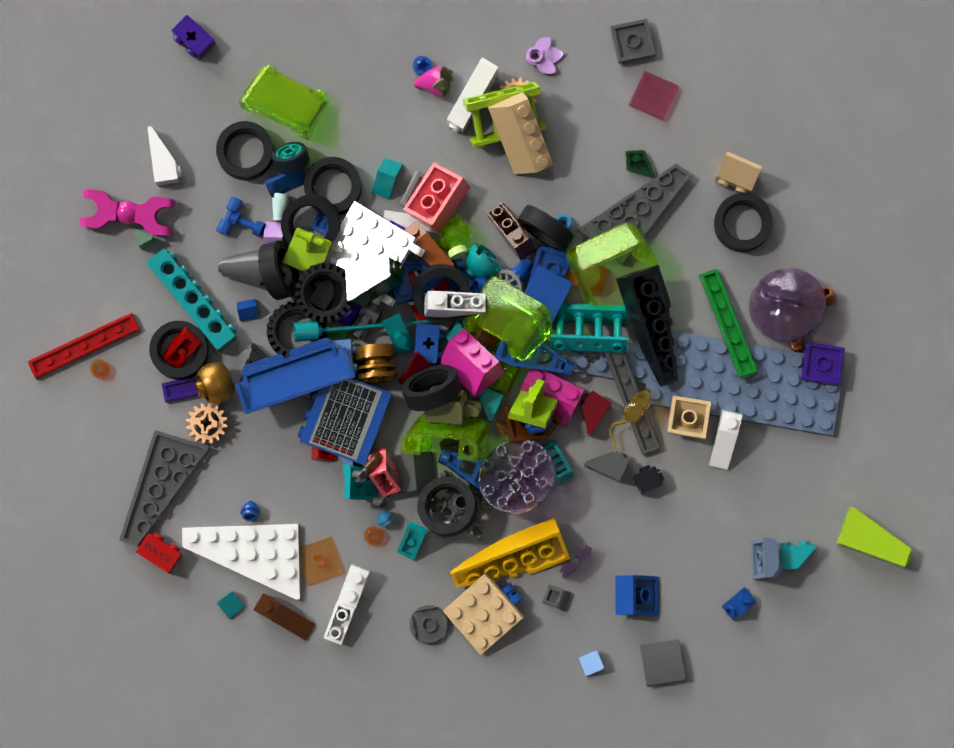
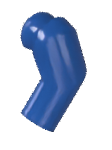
[525,417,552,434]

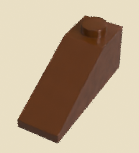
[253,593,315,640]

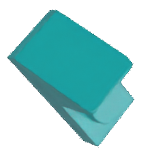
[397,521,428,560]

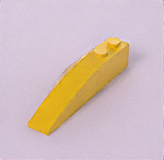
[450,518,570,588]

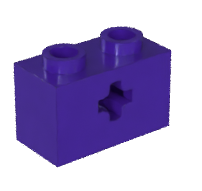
[171,15,216,60]

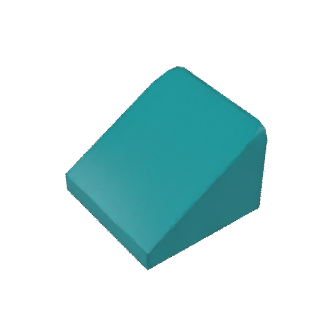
[217,591,245,619]

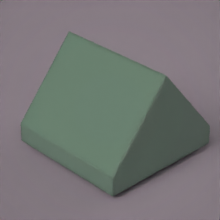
[134,229,155,250]

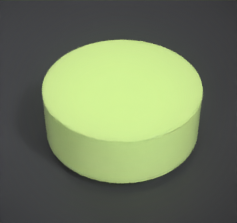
[448,245,468,260]

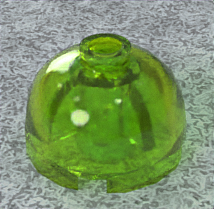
[434,214,470,252]

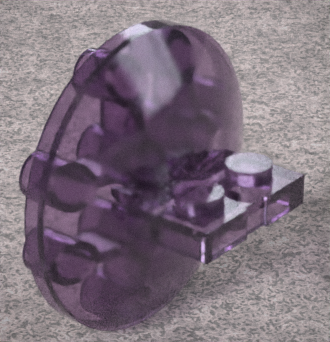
[749,268,826,342]
[479,440,555,514]

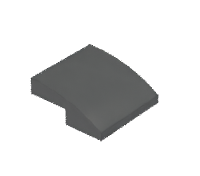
[640,639,686,687]

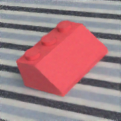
[403,162,470,234]

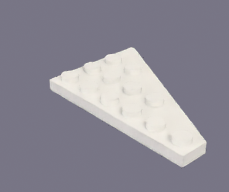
[182,524,300,600]

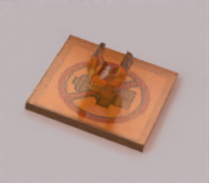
[299,536,344,586]

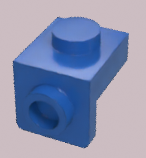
[722,587,757,621]

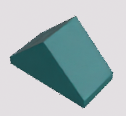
[372,158,403,199]
[478,388,503,424]

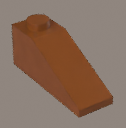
[404,221,455,278]

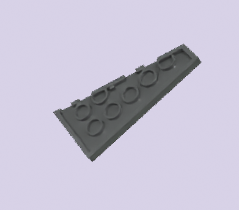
[577,163,691,264]
[119,430,210,546]

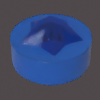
[413,56,432,76]

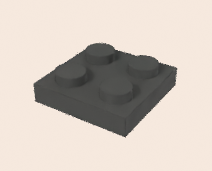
[610,19,655,64]

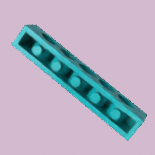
[146,248,237,353]

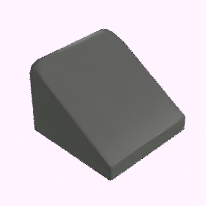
[542,585,571,611]

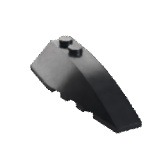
[616,265,678,387]

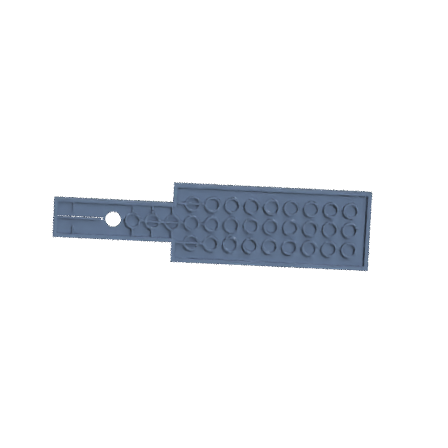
[537,327,845,436]

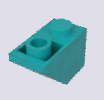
[779,541,816,571]

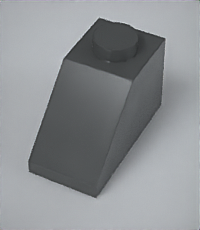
[584,451,629,482]

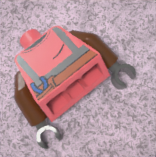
[352,447,401,509]

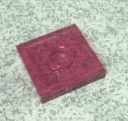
[629,71,679,121]

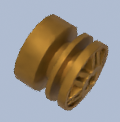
[355,343,397,383]

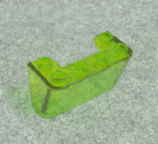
[401,414,490,461]

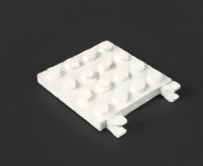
[324,201,425,307]

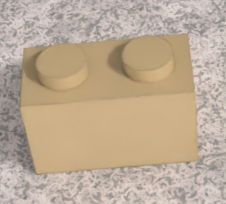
[715,151,762,194]

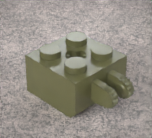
[424,386,483,426]

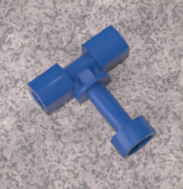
[216,196,265,237]

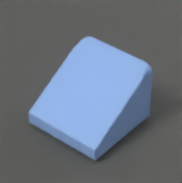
[578,650,604,676]

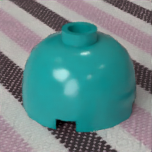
[465,242,503,279]

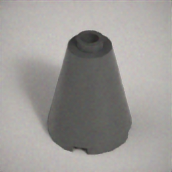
[218,250,265,287]

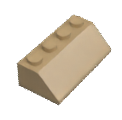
[488,92,553,174]

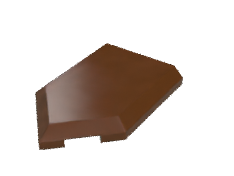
[503,406,563,444]

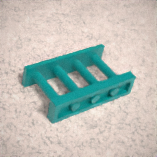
[550,303,628,353]

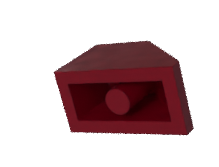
[581,390,612,437]

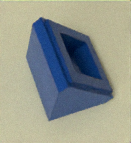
[237,299,259,321]

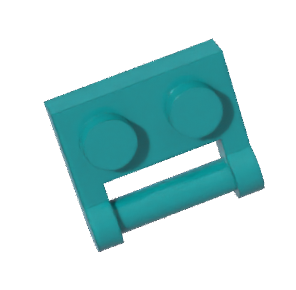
[342,464,376,500]

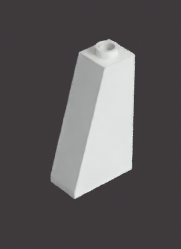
[447,58,498,133]

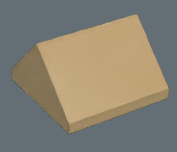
[667,395,711,439]

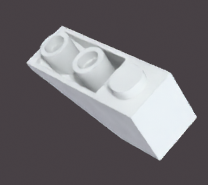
[424,291,485,317]

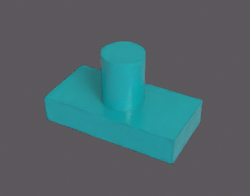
[382,313,415,355]

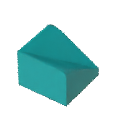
[443,320,463,342]

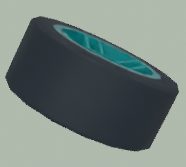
[272,142,310,174]

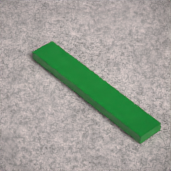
[699,269,758,380]

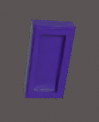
[161,376,199,403]

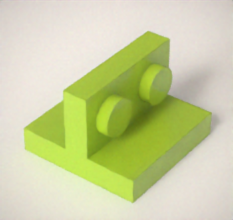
[508,379,558,428]

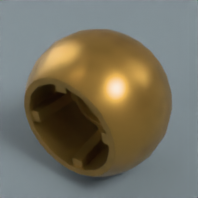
[195,362,235,404]

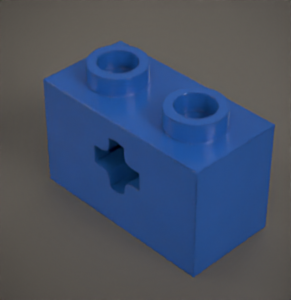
[414,323,444,366]

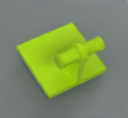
[282,227,332,272]

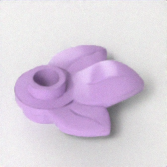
[526,37,563,74]

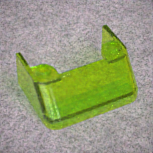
[566,222,658,306]

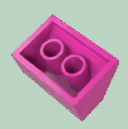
[440,328,505,398]
[516,369,584,427]

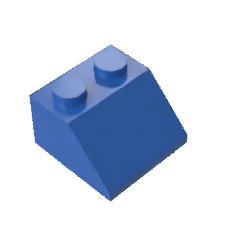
[615,575,659,616]

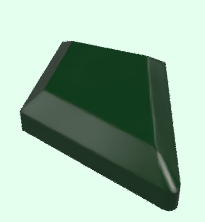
[625,150,655,178]

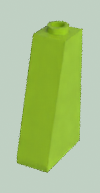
[836,507,912,568]

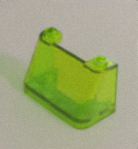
[239,65,329,141]
[463,276,552,362]

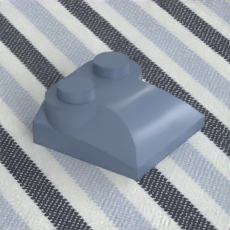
[752,538,782,579]

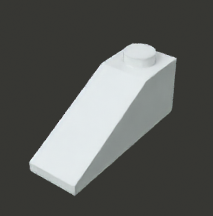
[148,126,182,186]
[709,409,742,470]

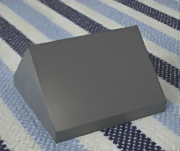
[394,452,435,494]

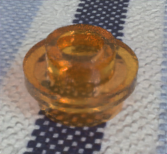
[90,359,110,378]
[364,526,383,546]

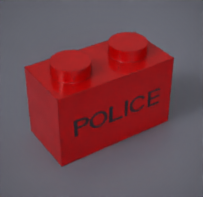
[136,532,183,574]

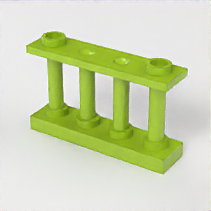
[462,82,547,148]

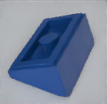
[265,170,304,197]

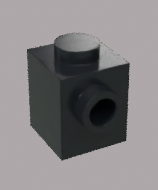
[633,465,664,494]

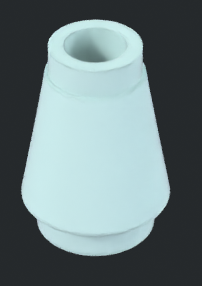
[272,193,291,221]

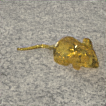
[609,388,651,451]

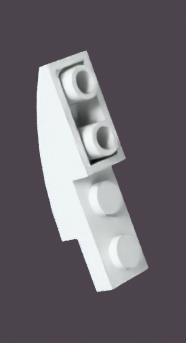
[323,564,370,645]

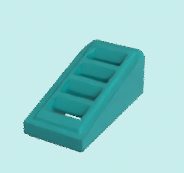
[538,440,574,484]

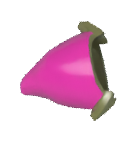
[414,66,453,97]

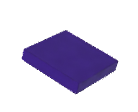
[801,342,845,386]

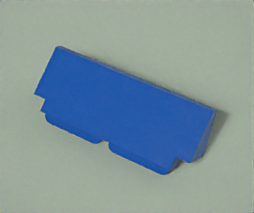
[235,338,356,415]

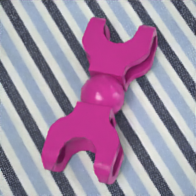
[79,189,175,236]

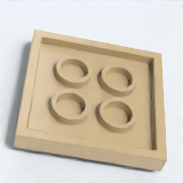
[443,573,524,655]

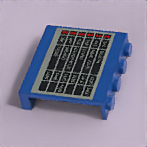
[297,378,392,466]

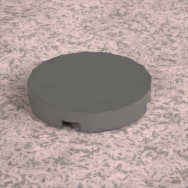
[410,605,448,644]

